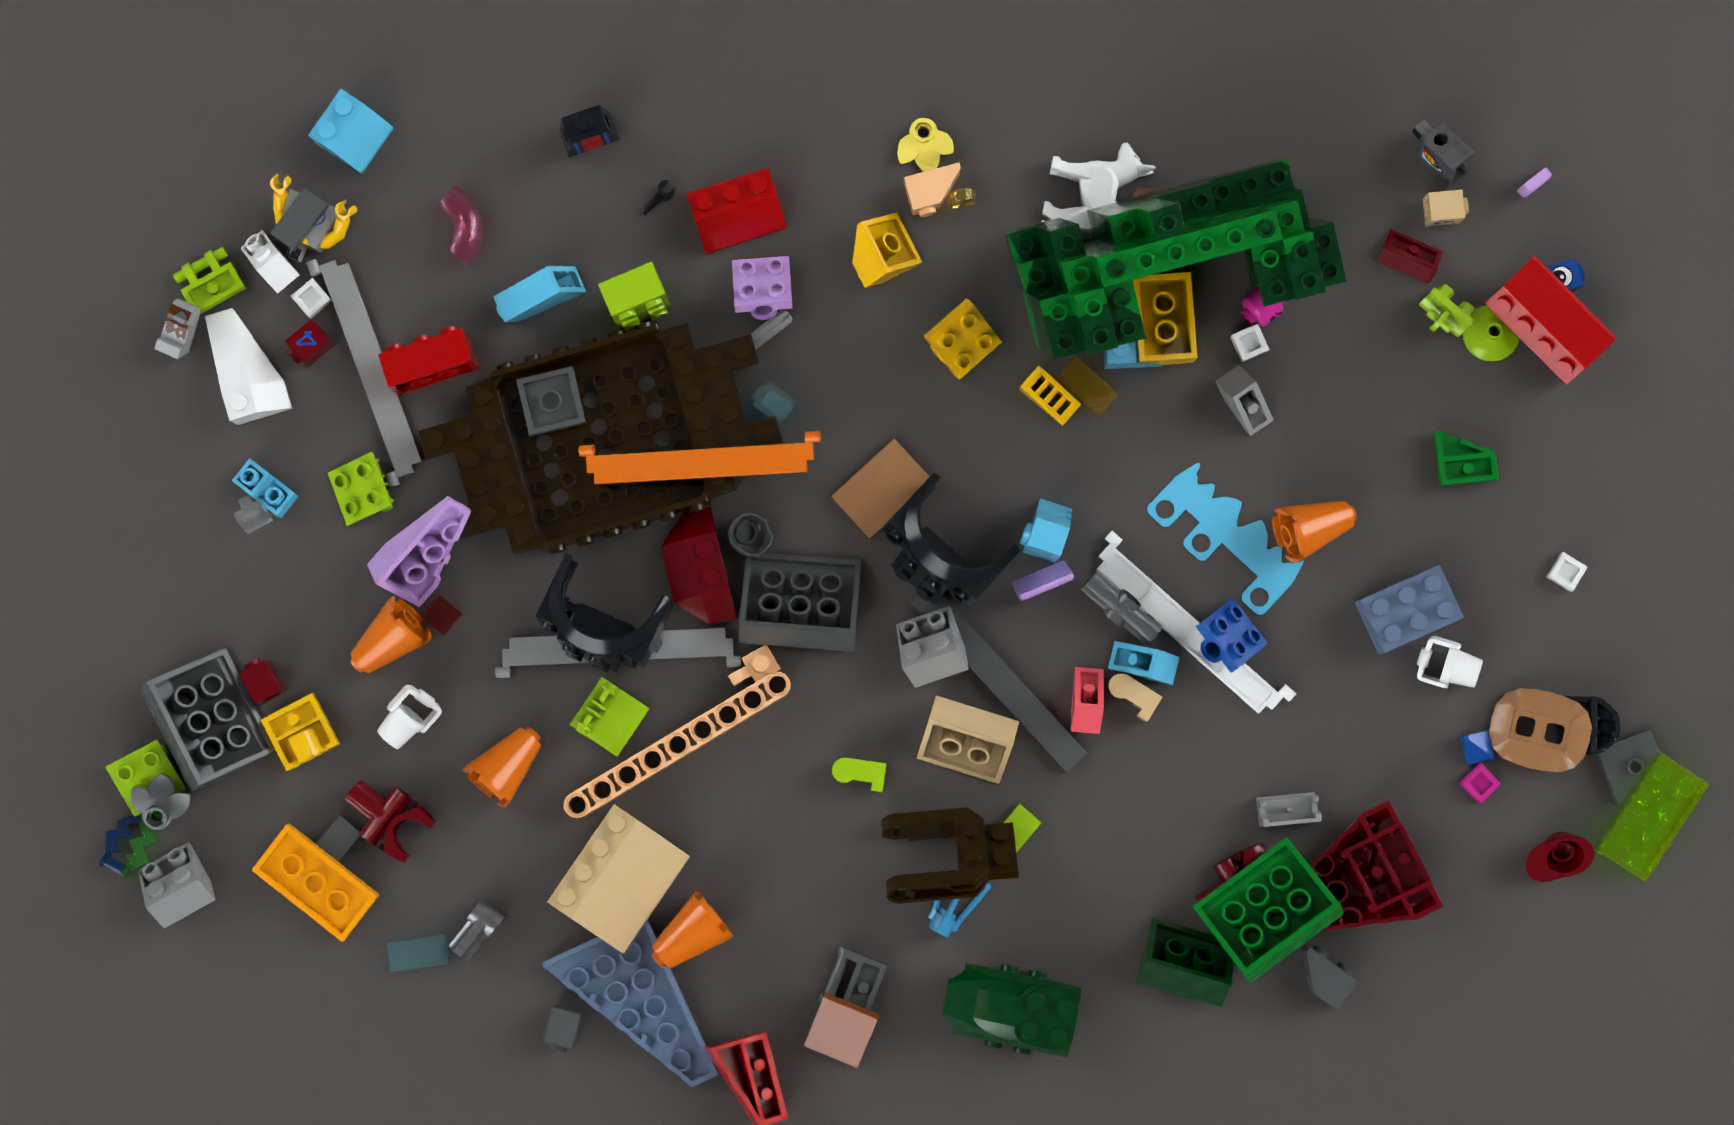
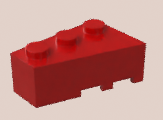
[704,1031,788,1125]

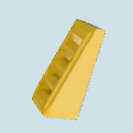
[1019,365,1081,427]

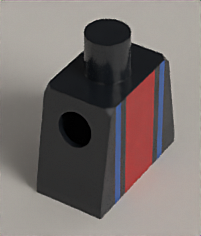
[559,105,620,157]

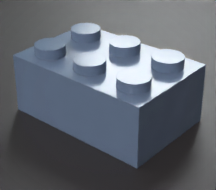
[1354,565,1464,655]

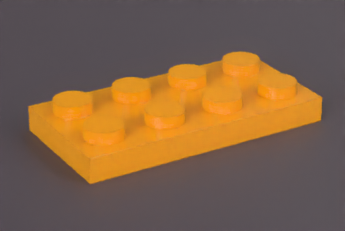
[252,823,380,942]

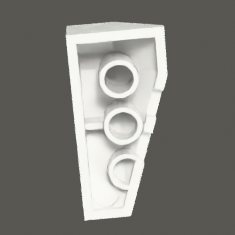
[205,308,293,425]

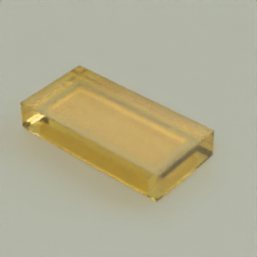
[1057,356,1119,417]

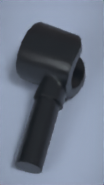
[640,180,675,215]

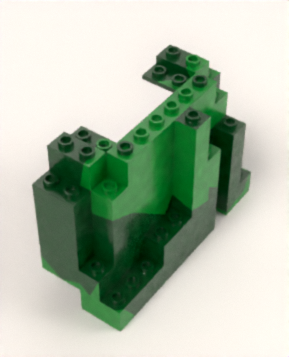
[1004,159,1347,360]

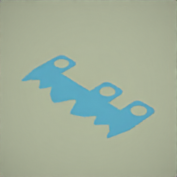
[1147,462,1304,615]

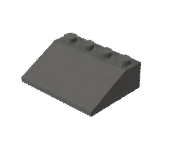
[739,553,861,652]
[140,648,276,793]

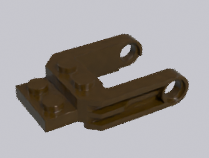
[881,807,1019,904]

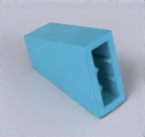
[493,266,586,323]

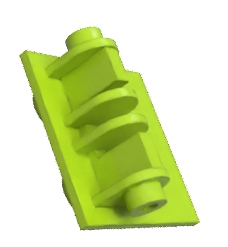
[328,452,394,526]
[570,677,650,757]
[105,739,186,817]

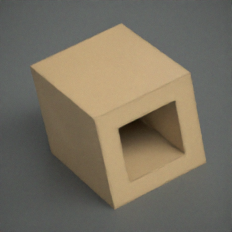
[1422,189,1469,227]

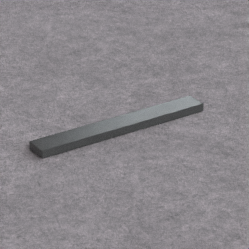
[910,595,1088,773]

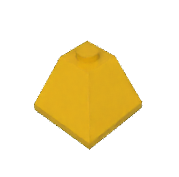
[852,212,923,288]

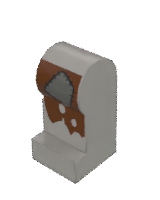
[154,298,200,359]

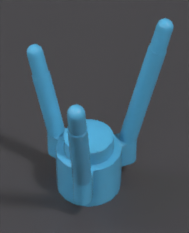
[928,883,991,937]

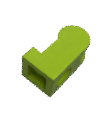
[832,758,887,792]

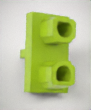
[1418,283,1476,337]

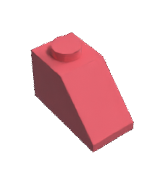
[1071,667,1104,734]

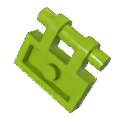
[172,246,246,314]

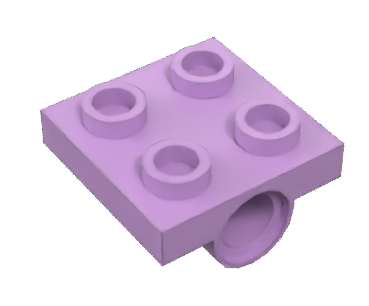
[732,256,793,320]

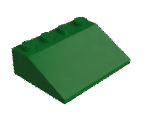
[1192,837,1344,984]

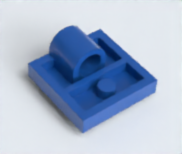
[1196,598,1268,673]

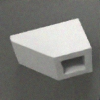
[241,230,299,294]

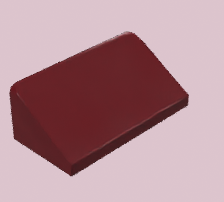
[1377,229,1443,283]

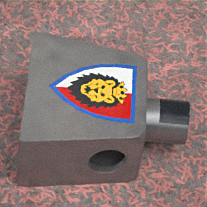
[1412,120,1475,189]

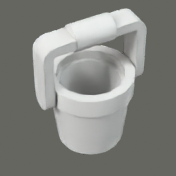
[1417,636,1483,688]
[377,685,442,749]

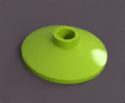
[1462,305,1520,362]

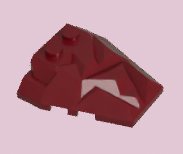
[1310,800,1444,931]

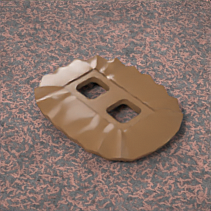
[1489,688,1592,772]

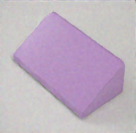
[1012,561,1074,602]

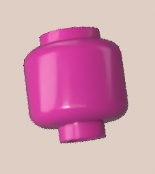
[1241,286,1285,327]

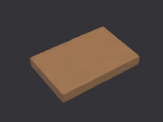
[831,439,930,539]

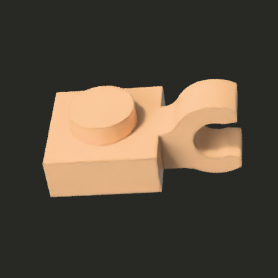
[728,645,781,686]

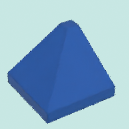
[1459,730,1495,765]

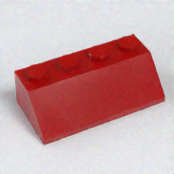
[1485,256,1617,385]

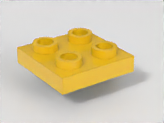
[924,298,1002,380]
[261,693,340,771]

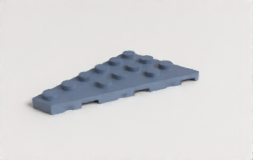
[542,919,719,1087]

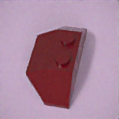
[661,507,737,625]

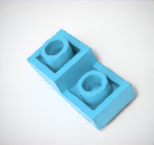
[232,458,299,518]

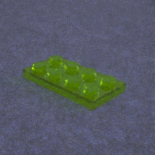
[1594,752,1709,882]

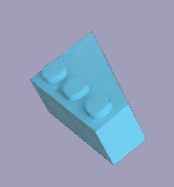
[1019,498,1073,563]

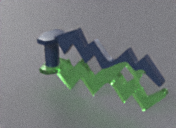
[99,811,163,880]

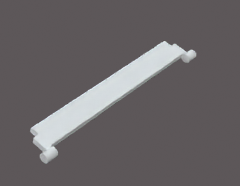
[1096,530,1296,714]

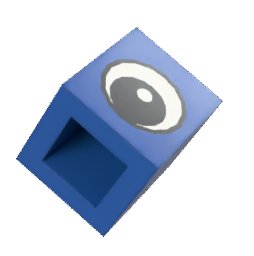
[1546,258,1585,292]

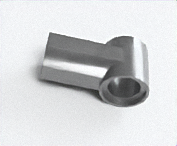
[449,899,506,961]

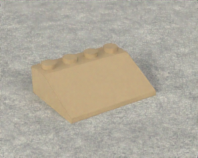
[547,804,690,954]

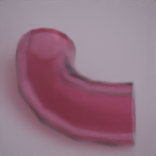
[439,187,482,266]

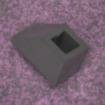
[1302,945,1358,1010]

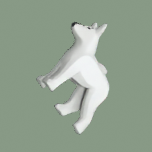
[1041,142,1156,240]

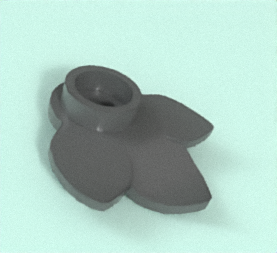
[131,773,191,830]

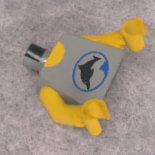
[270,173,357,263]

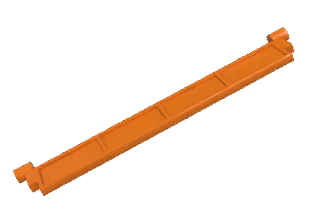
[578,431,821,485]

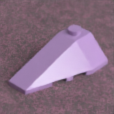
[367,496,471,607]

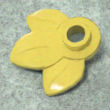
[897,118,954,172]

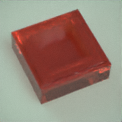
[421,595,462,636]

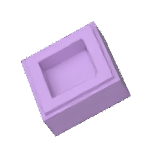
[1517,167,1552,198]

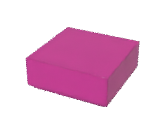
[1459,763,1501,804]

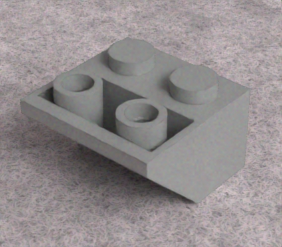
[896,606,969,688]
[138,842,215,928]

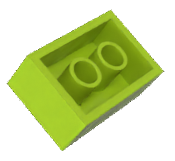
[598,261,672,332]

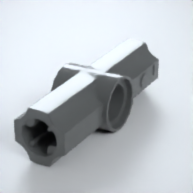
[1081,570,1163,646]

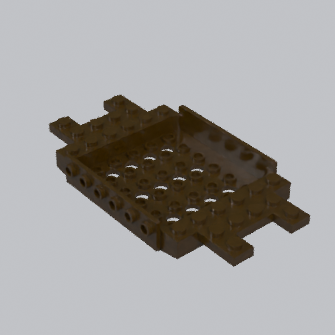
[418,321,783,555]

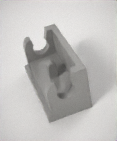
[1256,792,1322,827]

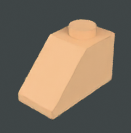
[904,162,961,217]

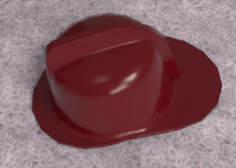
[1525,831,1595,882]

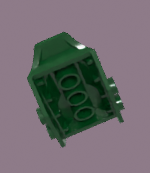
[941,963,1081,1057]

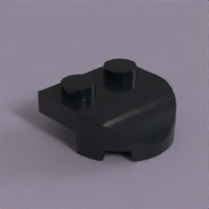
[1557,696,1621,755]

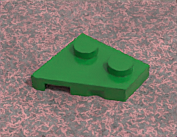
[1433,430,1499,487]

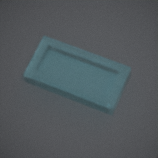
[387,934,450,972]

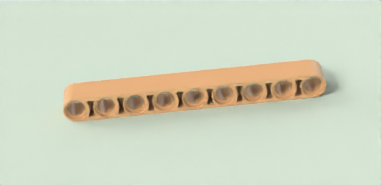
[564,671,791,818]

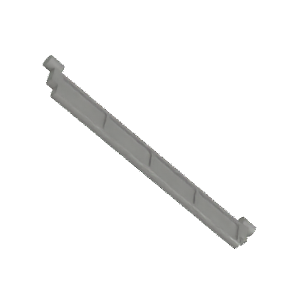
[306,259,423,489]
[495,627,742,679]

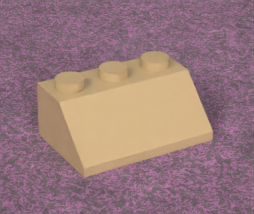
[917,696,1019,784]

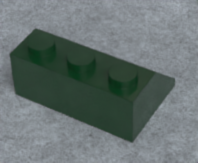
[1137,918,1234,1007]

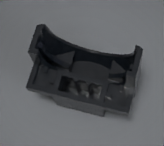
[883,473,1021,607]
[535,553,674,673]

